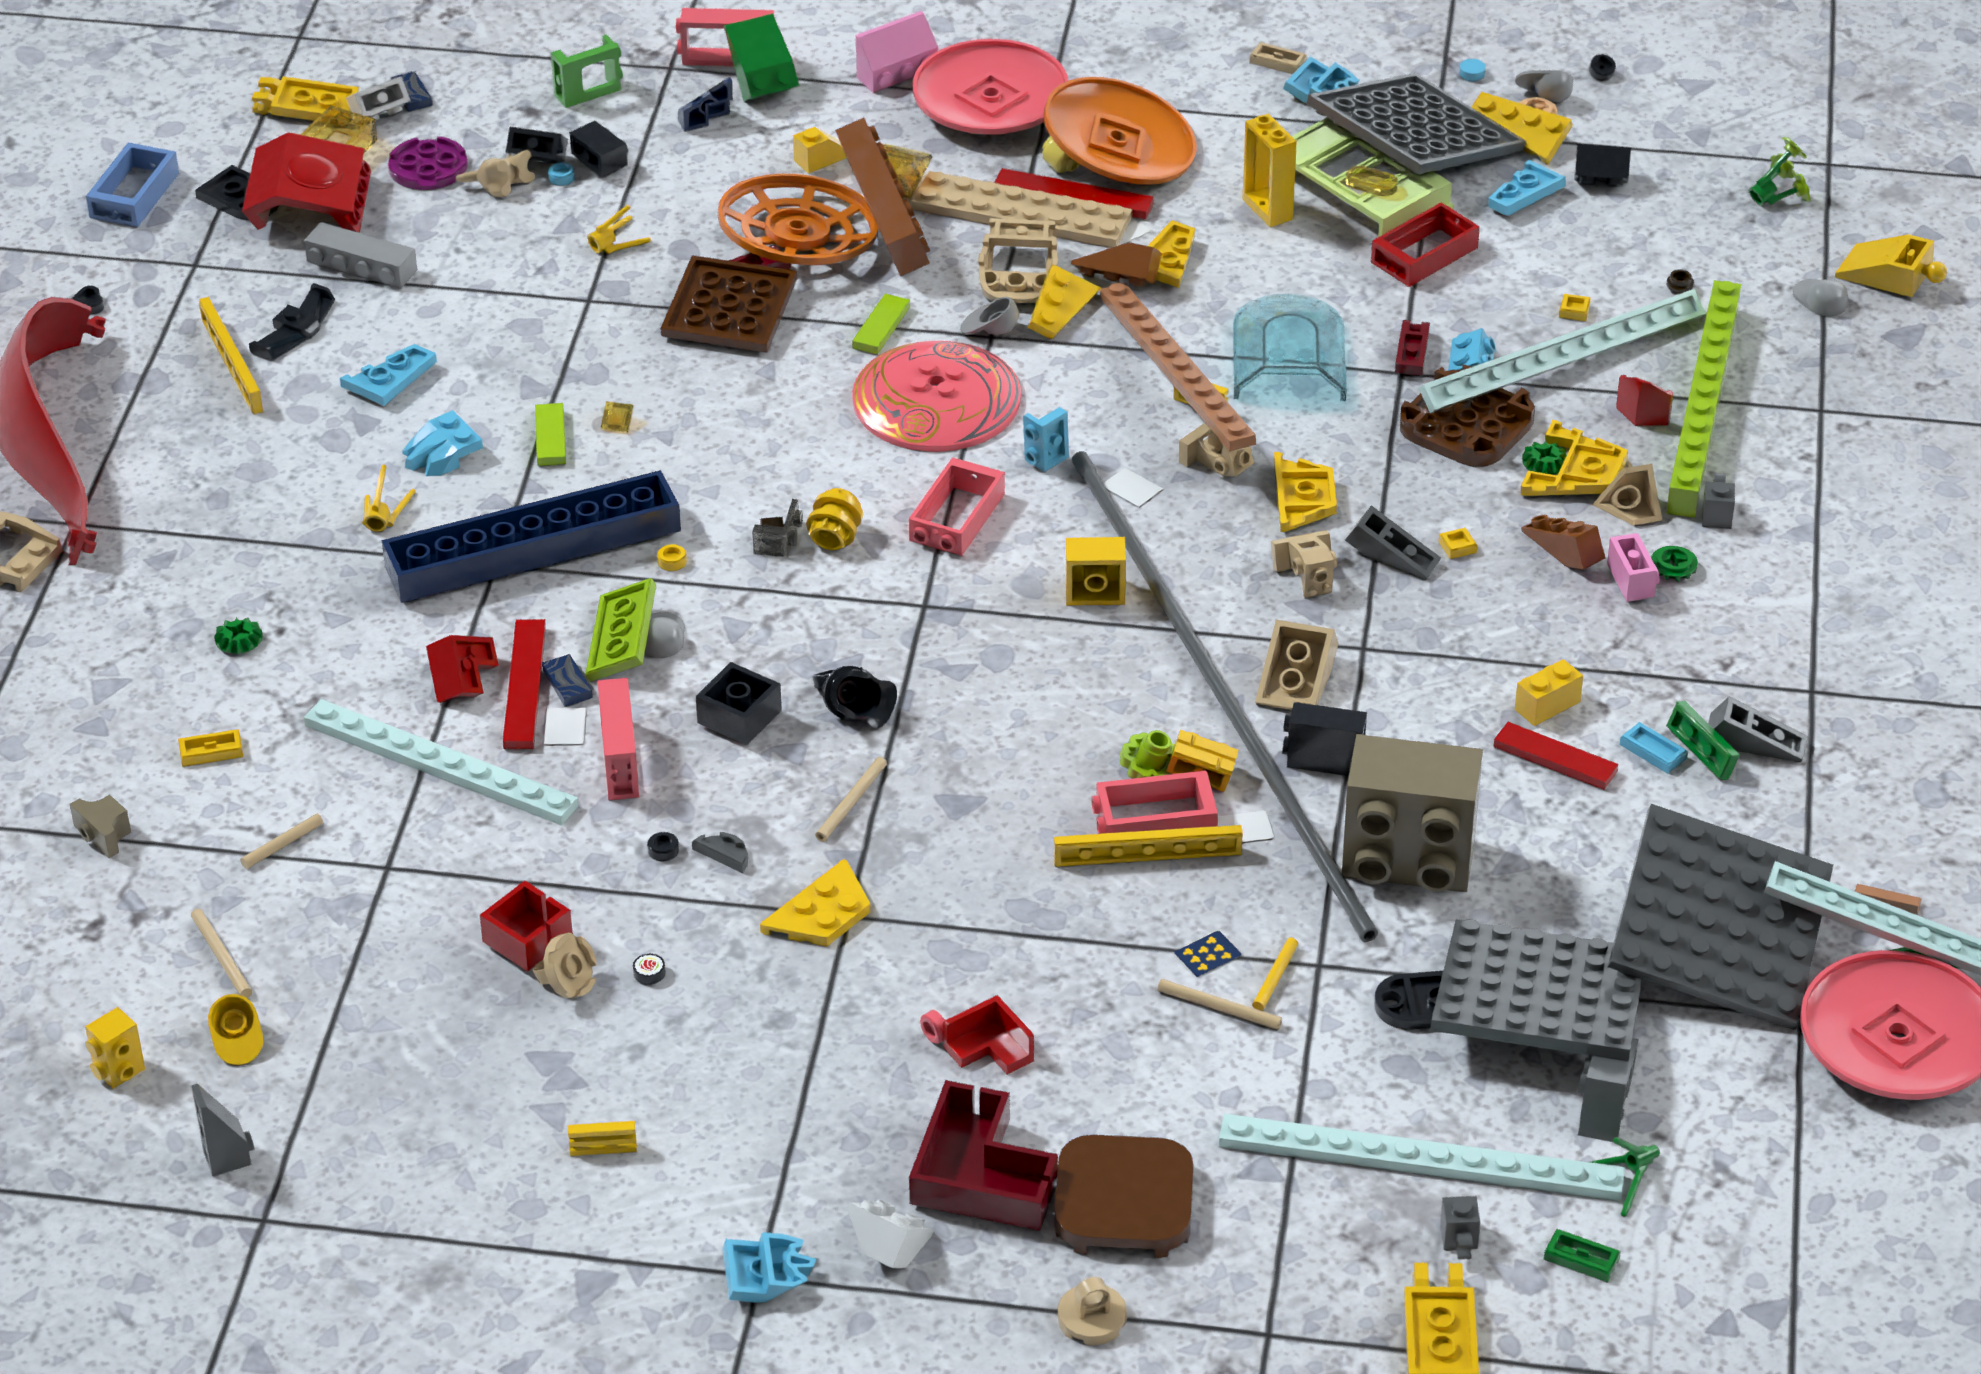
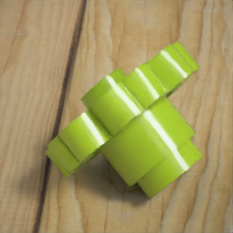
[1119,730,1174,779]

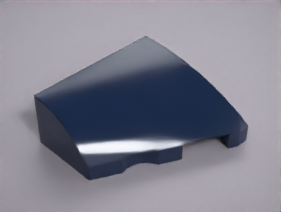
[677,77,733,132]

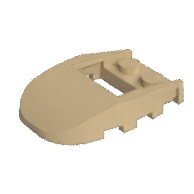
[978,218,1058,303]
[0,511,63,592]

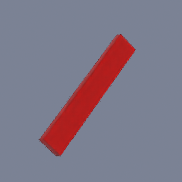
[994,168,1154,219]
[503,619,546,749]

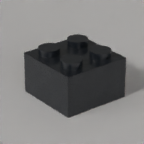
[695,662,782,745]

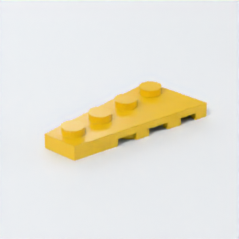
[1471,91,1573,165]

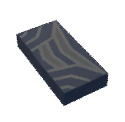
[391,71,433,112]
[542,654,593,707]

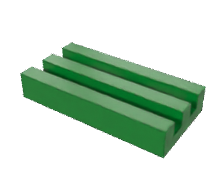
[1543,1229,1621,1283]

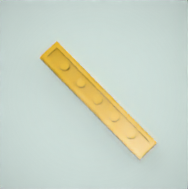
[199,296,263,415]
[1054,825,1243,867]

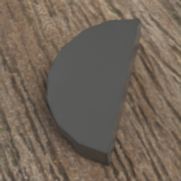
[692,832,748,873]

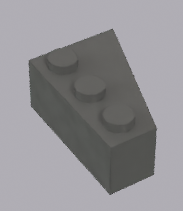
[1578,1038,1639,1142]

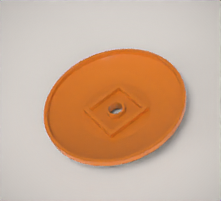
[1044,77,1197,184]

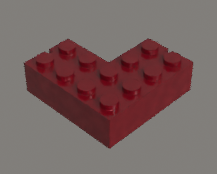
[909,1080,1058,1231]

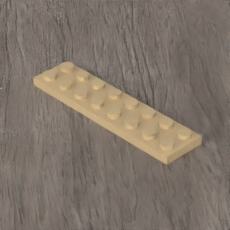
[912,171,1132,248]

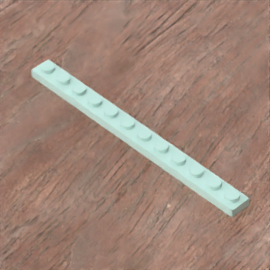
[1419,289,1706,413]
[1219,1114,1625,1201]

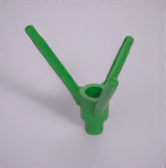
[1590,1137,1660,1217]

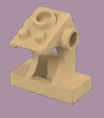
[1179,423,1254,477]
[1271,530,1337,598]

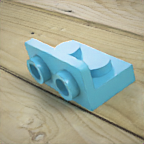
[1023,407,1069,472]

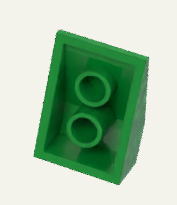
[723,14,800,102]

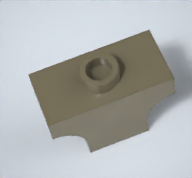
[70,794,131,858]

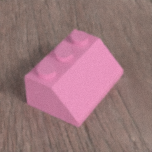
[856,11,938,93]

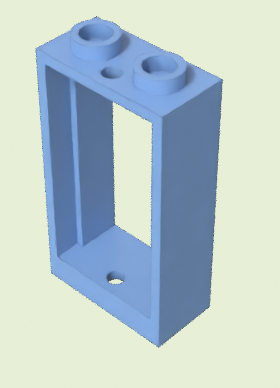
[86,142,179,227]

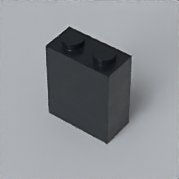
[1282,702,1367,776]

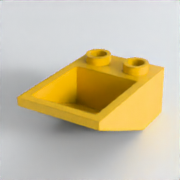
[1835,234,1948,297]

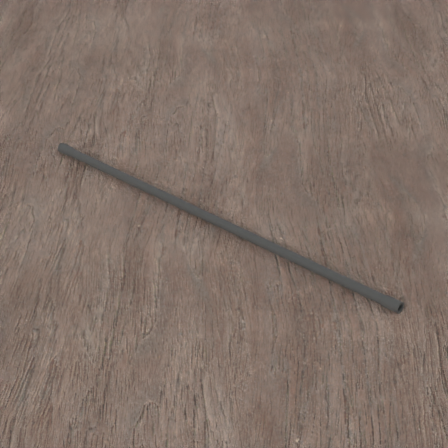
[1072,451,1378,942]

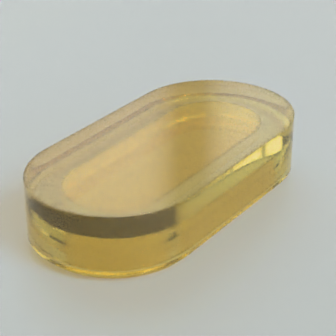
[1346,166,1398,196]

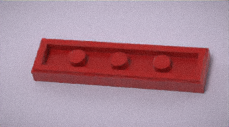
[1493,721,1619,790]

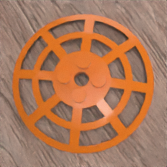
[717,173,879,265]

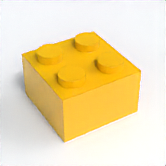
[1065,537,1126,606]

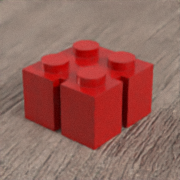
[479,881,573,972]

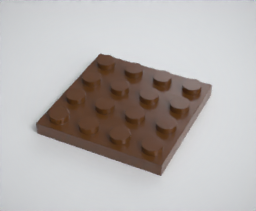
[660,255,797,353]

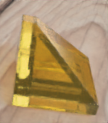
[601,401,634,432]

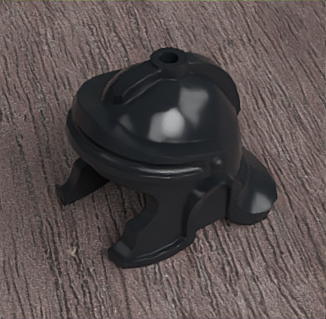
[822,666,897,729]

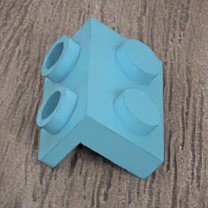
[1448,328,1496,370]

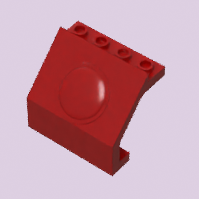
[242,132,371,233]

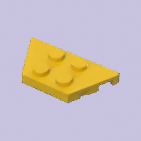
[1274,452,1337,532]
[760,859,871,947]

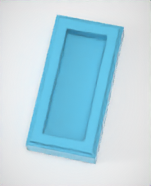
[1620,722,1688,774]

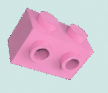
[1607,533,1660,602]

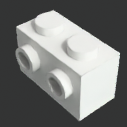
[346,76,411,124]

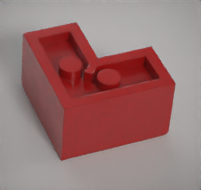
[426,635,499,703]
[943,995,1034,1075]

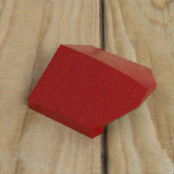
[1616,375,1673,426]

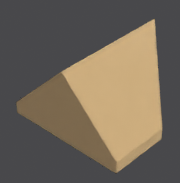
[1592,464,1662,526]

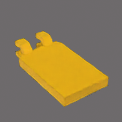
[252,76,359,126]
[1404,1263,1479,1374]

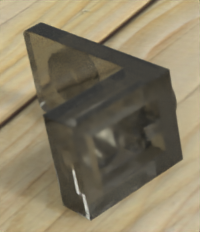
[752,499,803,557]

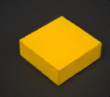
[1559,294,1591,322]
[1438,527,1477,559]

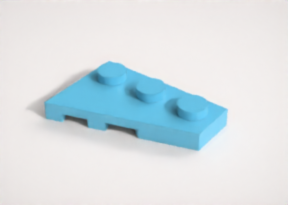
[340,344,437,406]

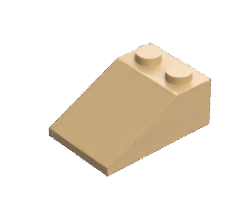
[1255,620,1339,710]

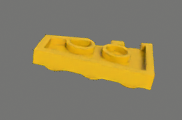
[1148,220,1196,288]
[1027,264,1101,340]

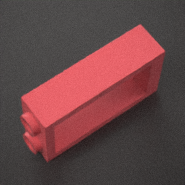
[676,8,775,66]
[909,457,1005,556]
[597,678,639,800]
[1091,771,1218,834]

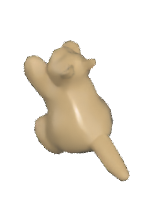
[456,150,535,197]

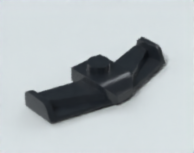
[249,283,335,361]

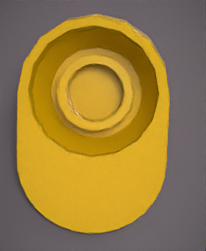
[208,994,264,1065]

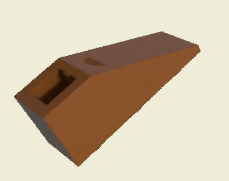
[1071,242,1162,287]
[1521,515,1606,570]

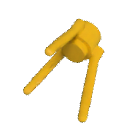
[587,205,651,254]
[362,464,416,532]

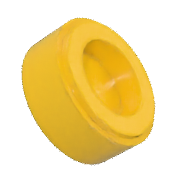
[657,544,687,571]

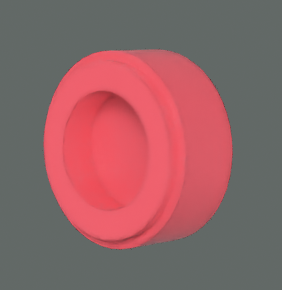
[920,1010,945,1044]

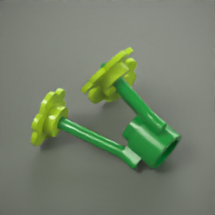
[1748,137,1811,206]

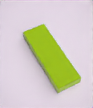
[852,293,910,355]
[535,403,566,466]

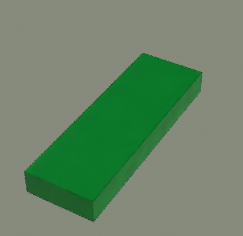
[1666,701,1740,780]

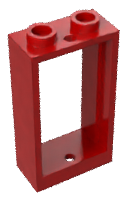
[1371,202,1480,287]

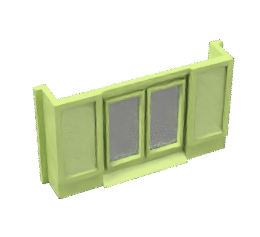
[1270,117,1454,237]

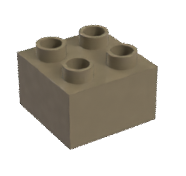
[1342,734,1483,892]

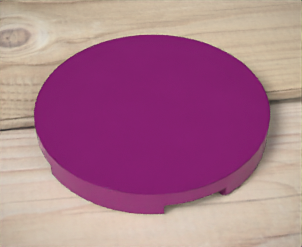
[388,136,468,190]

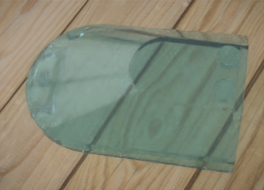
[1233,294,1347,401]

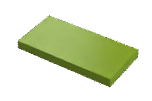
[585,578,657,682]

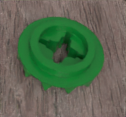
[1522,441,1567,475]
[1651,546,1698,582]
[214,617,263,654]

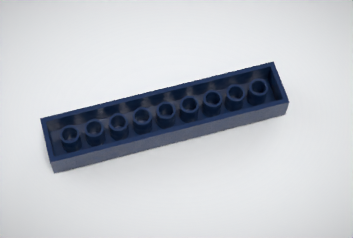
[381,470,681,603]

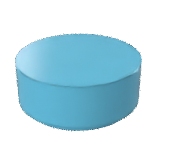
[1459,59,1486,81]
[548,162,575,186]

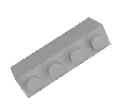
[304,222,417,288]

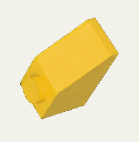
[793,126,847,174]

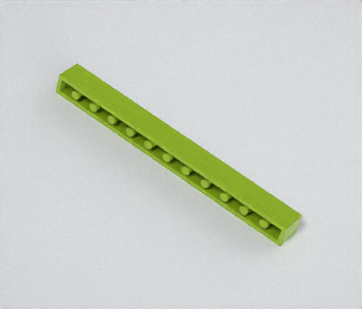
[1666,280,1741,518]

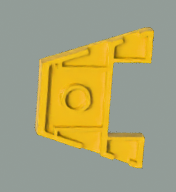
[1521,420,1628,496]

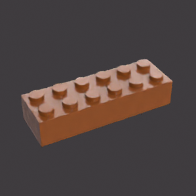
[835,117,930,277]

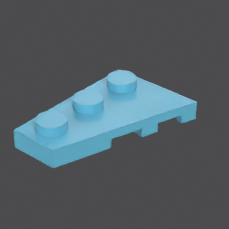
[1488,160,1566,216]

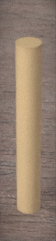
[240,813,324,869]

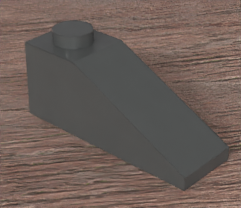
[1345,505,1441,580]
[1708,696,1808,763]
[191,1084,254,1177]

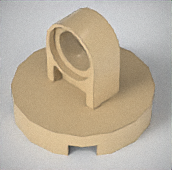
[533,933,597,998]
[1058,1277,1127,1346]

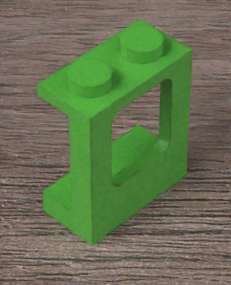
[551,34,623,108]

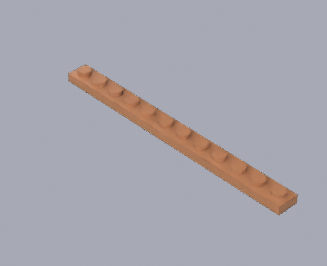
[1100,283,1256,451]

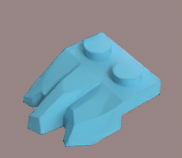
[1283,56,1360,103]
[402,410,483,476]
[723,1232,816,1303]

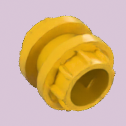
[806,488,864,550]

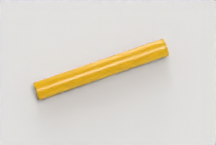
[1252,937,1299,1011]

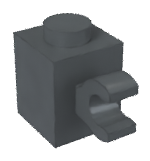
[1702,473,1735,529]
[1440,1196,1481,1260]

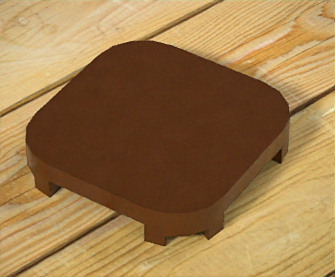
[1400,365,1535,467]
[1054,1135,1194,1258]

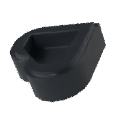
[71,285,104,315]

